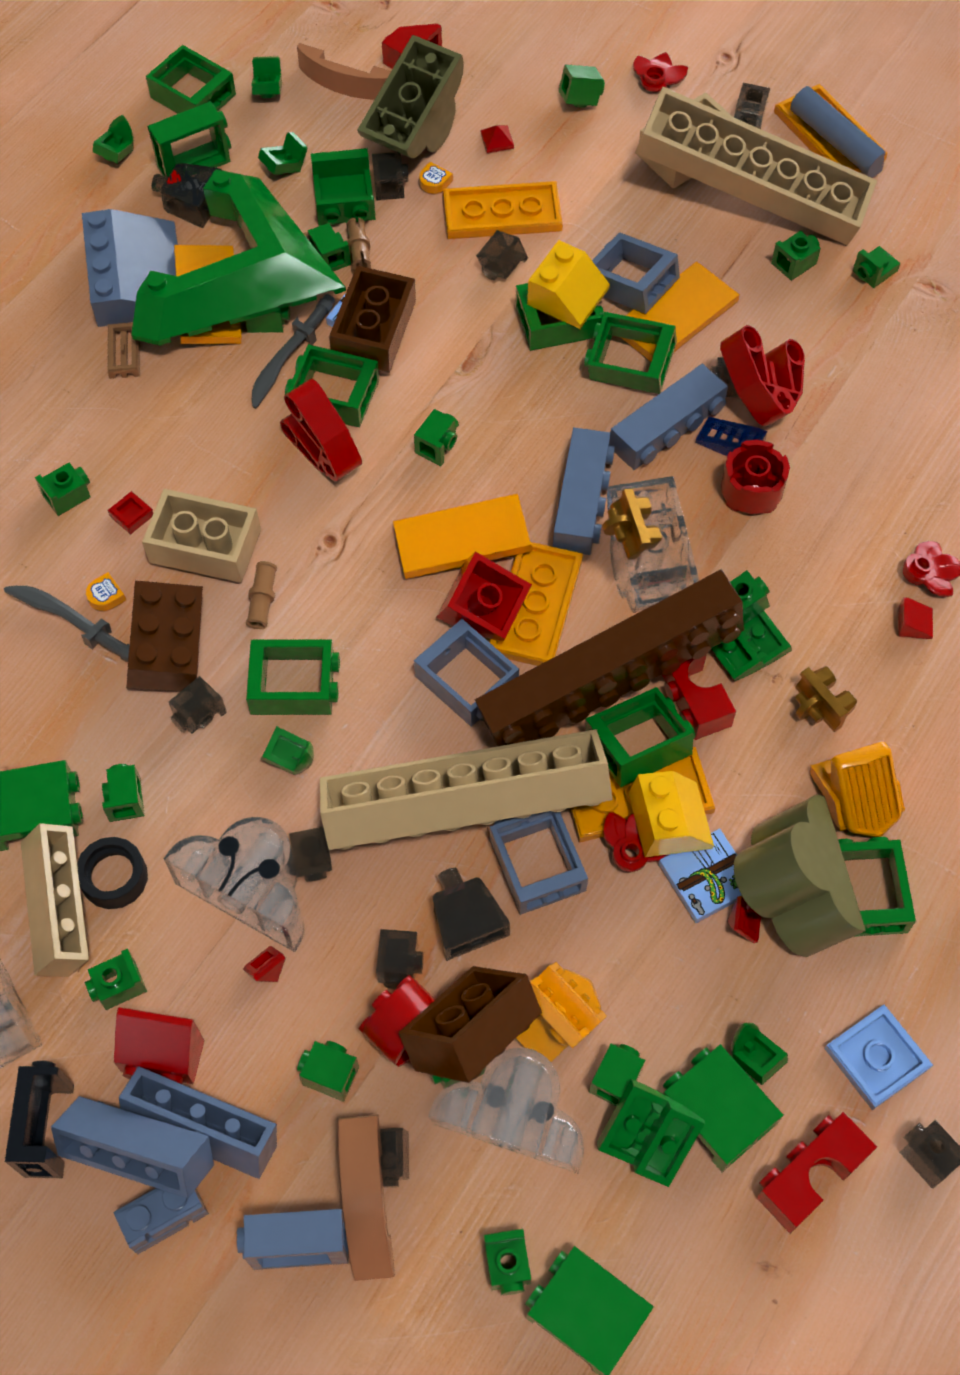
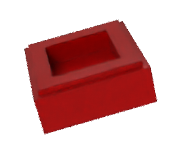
[108,491,154,535]

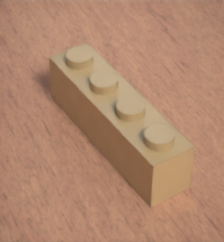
[21,823,89,977]

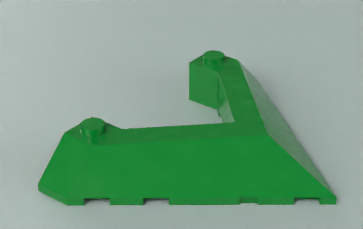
[131,169,346,346]

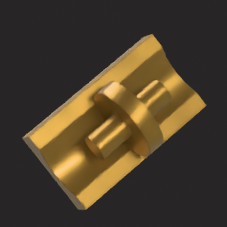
[602,489,662,560]
[795,666,857,732]

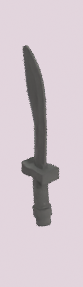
[252,294,335,408]
[4,586,130,662]

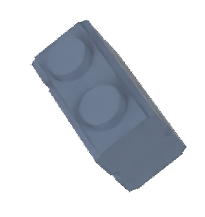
[113,1188,209,1255]

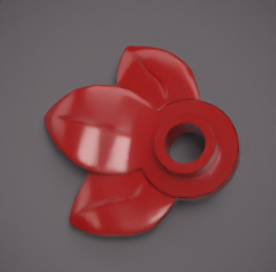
[633,52,688,92]
[903,541,960,597]
[603,812,666,872]

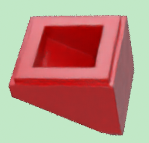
[899,597,933,639]

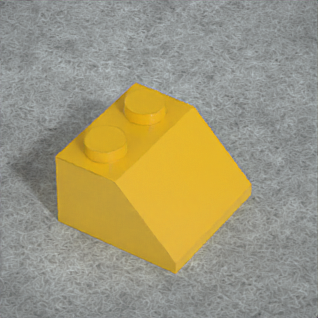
[527,240,610,329]
[629,771,714,857]

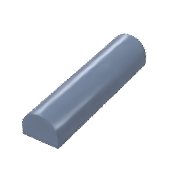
[790,86,885,178]

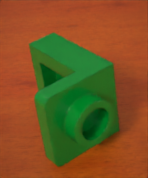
[251,56,282,98]
[258,132,308,175]

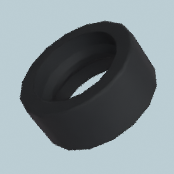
[77,837,148,909]

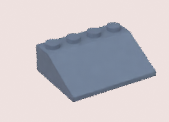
[82,209,178,327]

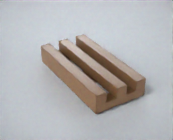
[107,323,140,379]

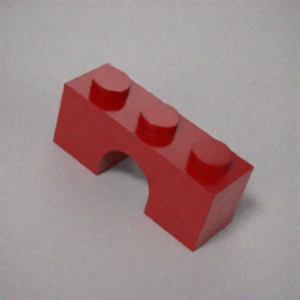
[661,655,736,740]
[757,1112,877,1234]

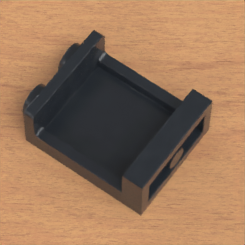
[5,1061,74,1178]

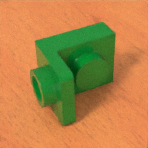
[853,246,900,288]

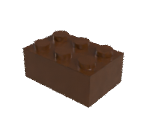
[329,265,416,373]
[126,580,203,693]
[399,966,542,1083]

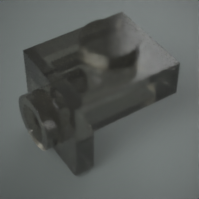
[289,826,333,882]

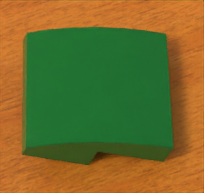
[711,611,792,681]
[596,1079,705,1187]

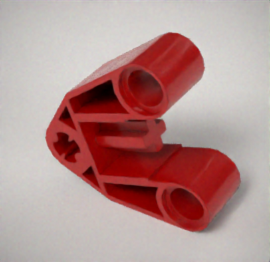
[720,325,805,427]
[280,378,362,482]

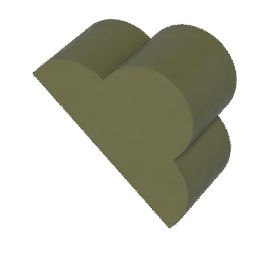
[357,35,464,158]
[734,795,866,957]

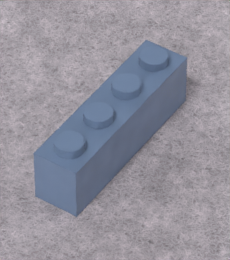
[609,364,728,470]
[553,427,615,555]
[119,1066,277,1179]
[51,1096,214,1198]

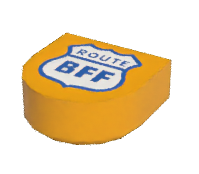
[419,162,453,194]
[86,572,126,611]

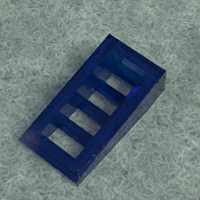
[695,417,768,456]

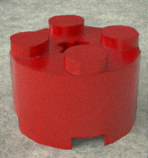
[721,440,790,514]
[359,975,436,1067]

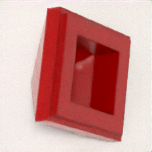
[481,125,514,153]
[727,896,761,943]
[243,946,286,982]

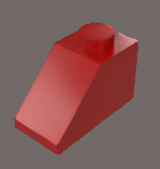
[382,23,442,69]

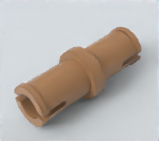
[347,218,371,271]
[246,561,277,629]

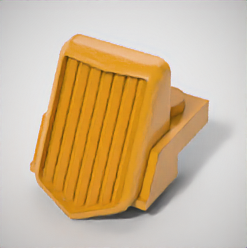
[810,741,905,837]
[516,962,607,1066]

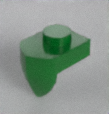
[93,115,134,163]
[261,726,314,775]
[731,1022,788,1085]

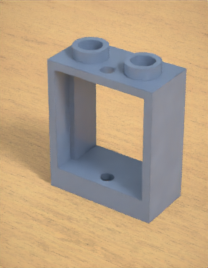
[592,232,680,314]
[414,619,519,727]
[490,811,588,915]
[237,1209,349,1270]

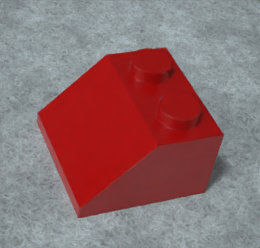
[436,551,532,641]
[114,1007,205,1084]

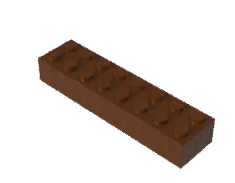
[474,569,744,746]

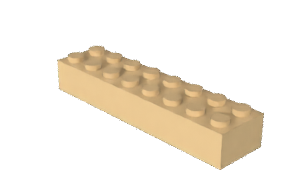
[635,87,877,245]
[320,729,613,850]

